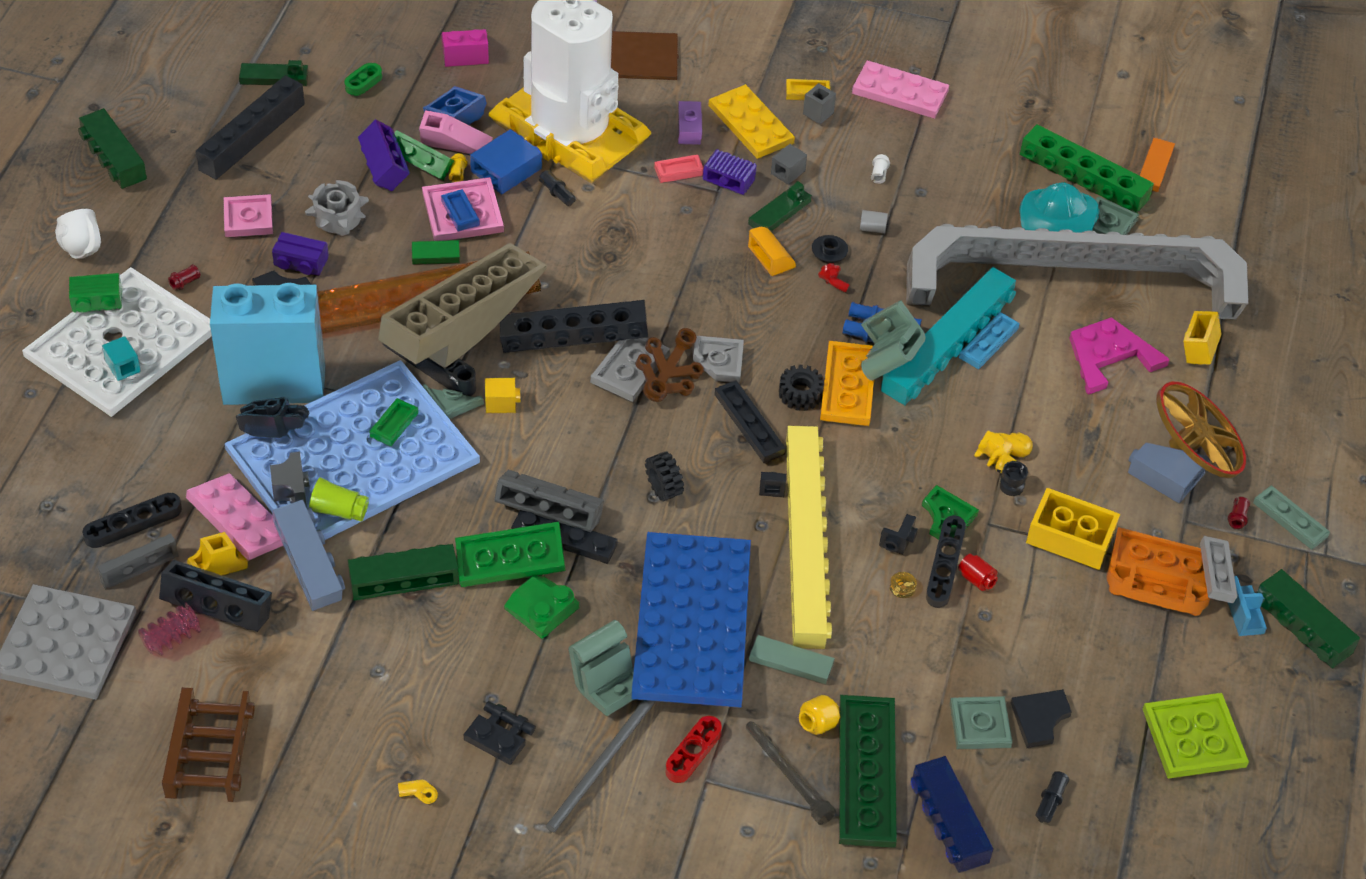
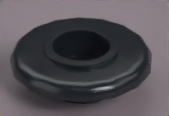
[812,235,848,263]

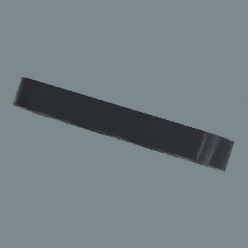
[82,493,182,548]
[926,515,966,608]

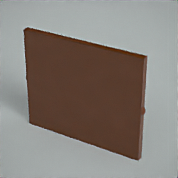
[611,31,679,80]

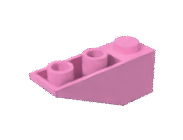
[419,110,493,154]

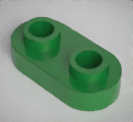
[344,63,382,96]

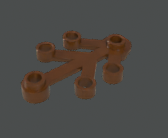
[635,328,704,402]

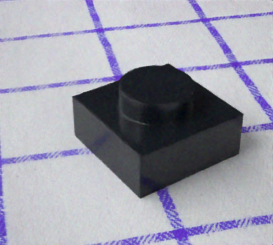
[759,472,787,497]

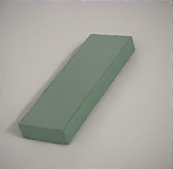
[1253,485,1330,550]
[749,635,835,684]

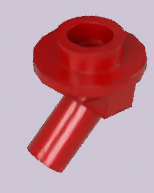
[818,263,850,293]

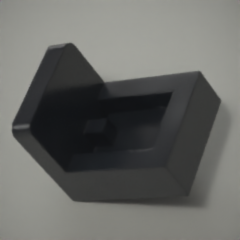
[879,514,918,555]

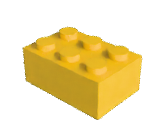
[1026,488,1120,570]

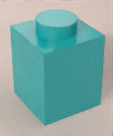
[102,336,141,381]

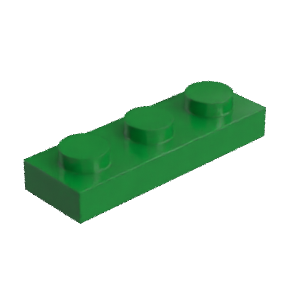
[394,130,454,181]

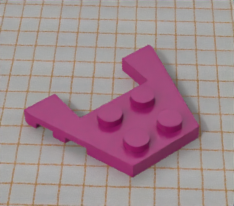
[1069,318,1169,395]

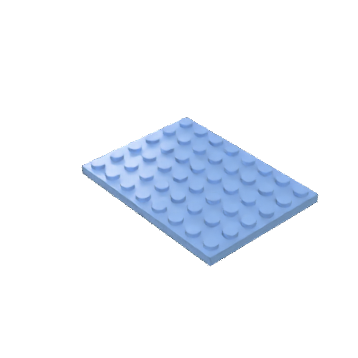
[225,360,480,540]

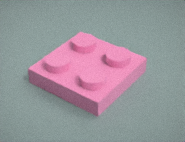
[224,194,273,237]

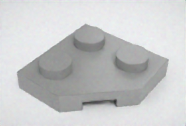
[693,336,744,383]

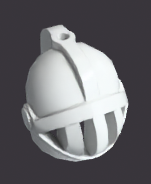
[55,209,101,259]

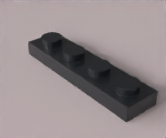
[714,380,786,463]
[511,510,618,564]

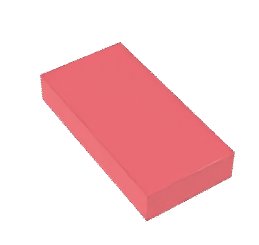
[654,154,704,183]

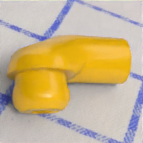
[398,779,438,804]

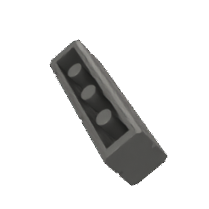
[494,469,604,532]

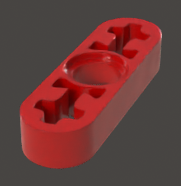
[665,716,722,783]

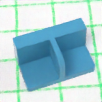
[1228,576,1267,636]

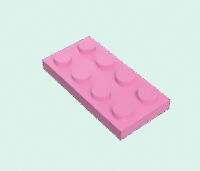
[852,60,949,118]
[186,473,283,561]

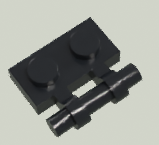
[463,701,536,765]

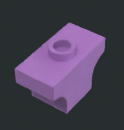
[678,101,702,145]

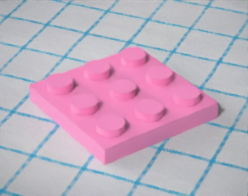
[422,177,504,241]

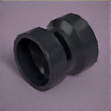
[999,461,1028,496]

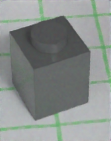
[803,84,836,124]
[771,144,807,184]

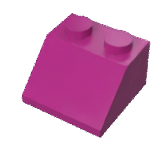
[441,29,489,67]

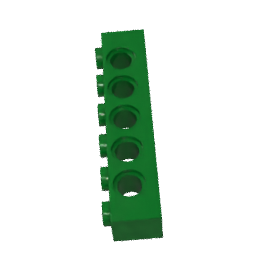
[1020,124,1154,213]

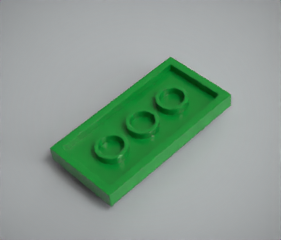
[455,522,566,587]

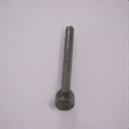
[746,721,836,825]

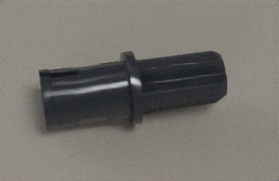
[539,170,576,206]
[1035,771,1070,823]

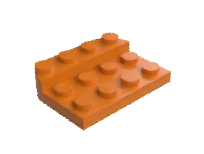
[1106,527,1211,616]

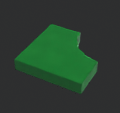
[922,485,979,547]

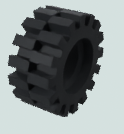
[779,365,824,411]
[645,451,684,501]

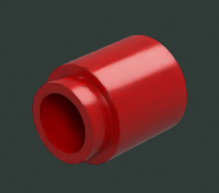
[958,554,998,591]

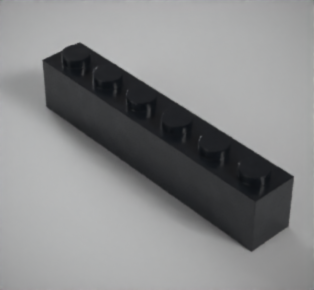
[195,75,305,180]

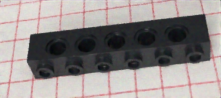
[500,300,649,353]

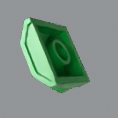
[504,575,580,639]

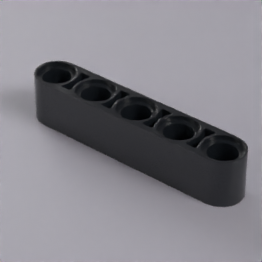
[382,343,476,397]

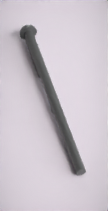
[546,700,656,833]

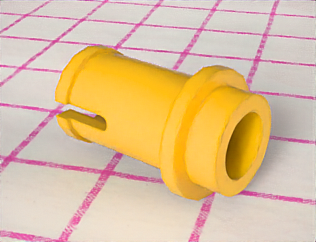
[449,153,468,183]

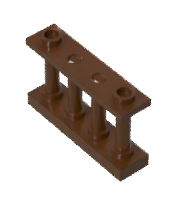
[162,687,255,802]

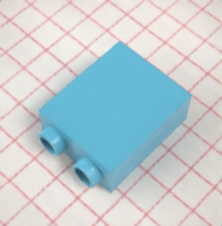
[210,283,326,405]

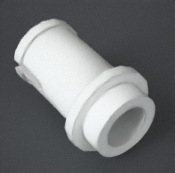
[871,154,890,184]

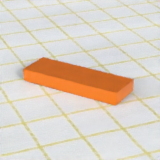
[1140,138,1175,192]

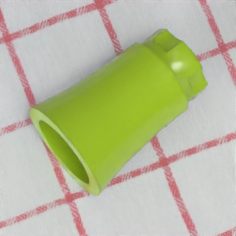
[309,477,369,521]

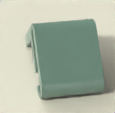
[861,300,925,381]
[569,620,634,716]

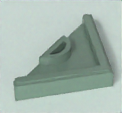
[422,384,484,419]

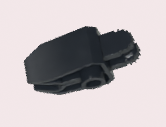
[236,397,310,438]

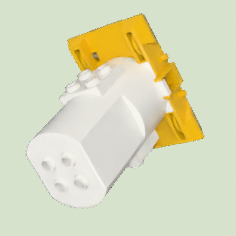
[489,0,651,184]

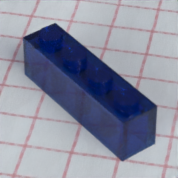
[911,756,993,873]

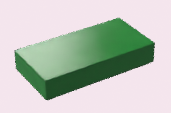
[412,240,460,264]
[369,398,419,447]

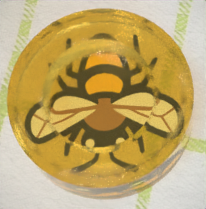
[890,572,917,598]

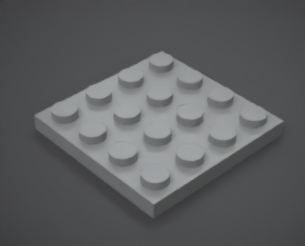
[0,584,136,700]

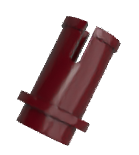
[168,264,201,290]
[1227,496,1250,529]

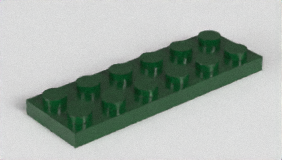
[839,695,897,848]

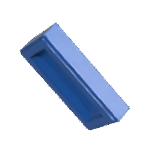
[441,189,480,232]

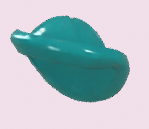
[1019,182,1100,233]

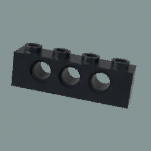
[159,560,272,632]

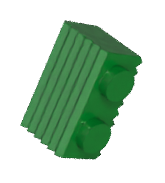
[69,273,122,313]

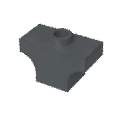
[270,452,310,508]

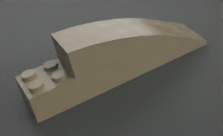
[378,243,547,368]

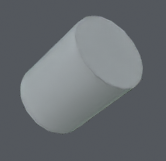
[860,210,888,234]

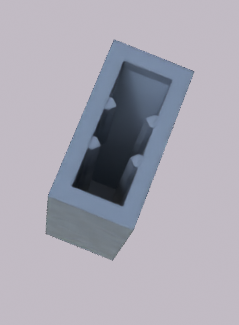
[1128,443,1210,504]

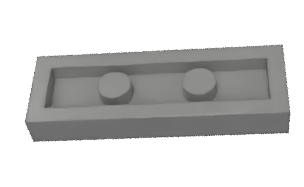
[1200,536,1237,603]

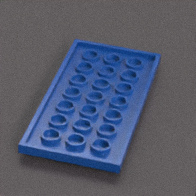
[631,532,751,707]

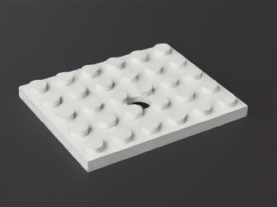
[22,267,212,417]

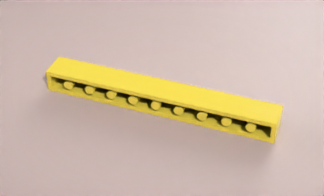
[786,426,832,649]

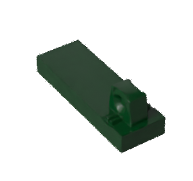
[239,60,309,86]
[748,181,812,232]

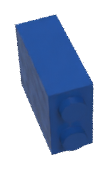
[470,129,542,195]

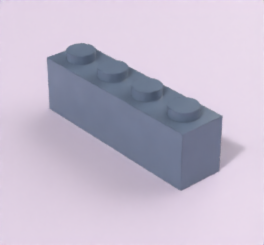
[273,500,345,611]

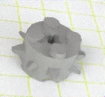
[305,180,369,236]

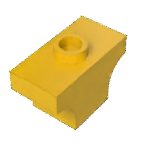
[187,532,248,575]

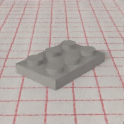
[590,338,670,402]

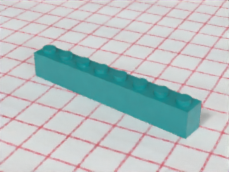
[881,267,1016,406]

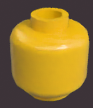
[799,695,840,735]

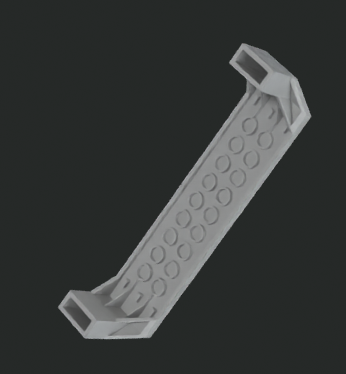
[906,224,1248,319]

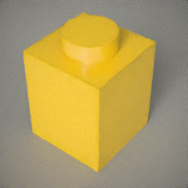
[485,378,521,413]

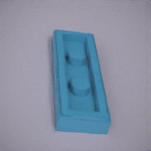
[959,312,1020,370]

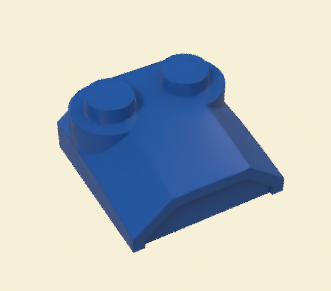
[423,86,487,125]

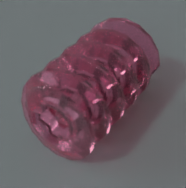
[138,602,201,656]

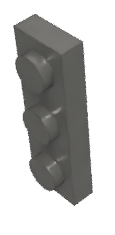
[97,534,179,590]

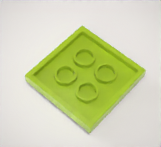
[1143,693,1249,779]

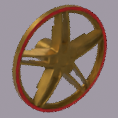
[1156,381,1246,478]

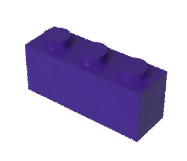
[358,119,410,191]

